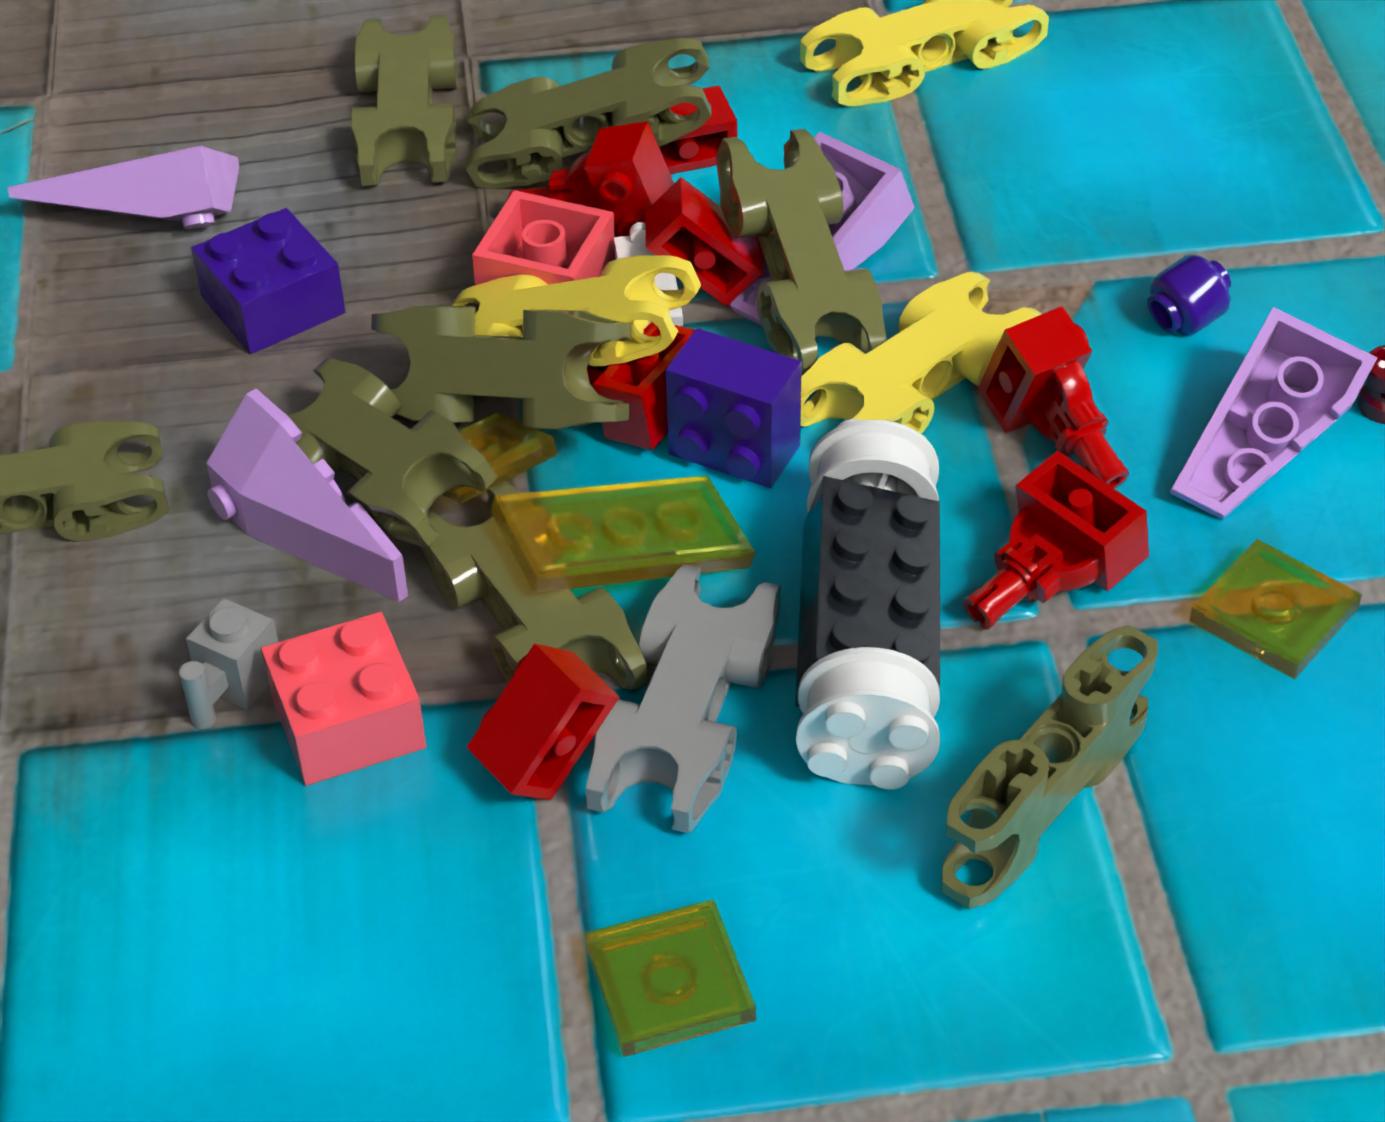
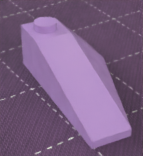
[730,131,915,326]
[7,145,239,229]
[206,388,408,602]

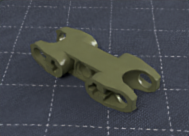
[351,15,457,186]
[466,38,711,189]
[716,129,886,376]
[371,305,631,429]
[286,358,498,547]
[0,420,169,541]
[420,480,647,690]
[941,625,1158,909]

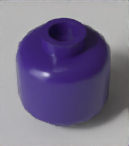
[1147,254,1231,336]

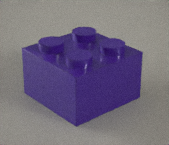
[191,207,346,355]
[666,328,802,489]

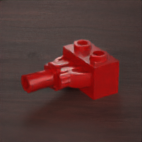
[508,121,674,237]
[977,306,1130,489]
[587,322,695,450]
[963,450,1149,630]

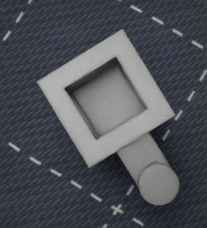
[179,598,278,729]

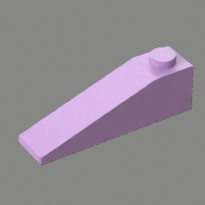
[1170,307,1378,520]

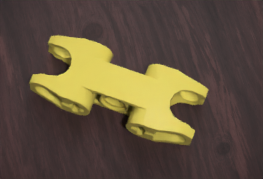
[800,0,1049,107]
[451,255,701,366]
[801,272,1042,434]

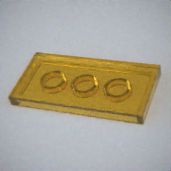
[491,475,756,593]

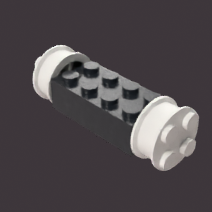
[795,419,940,790]

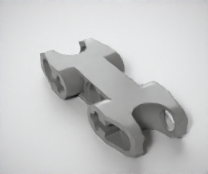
[586,564,781,833]

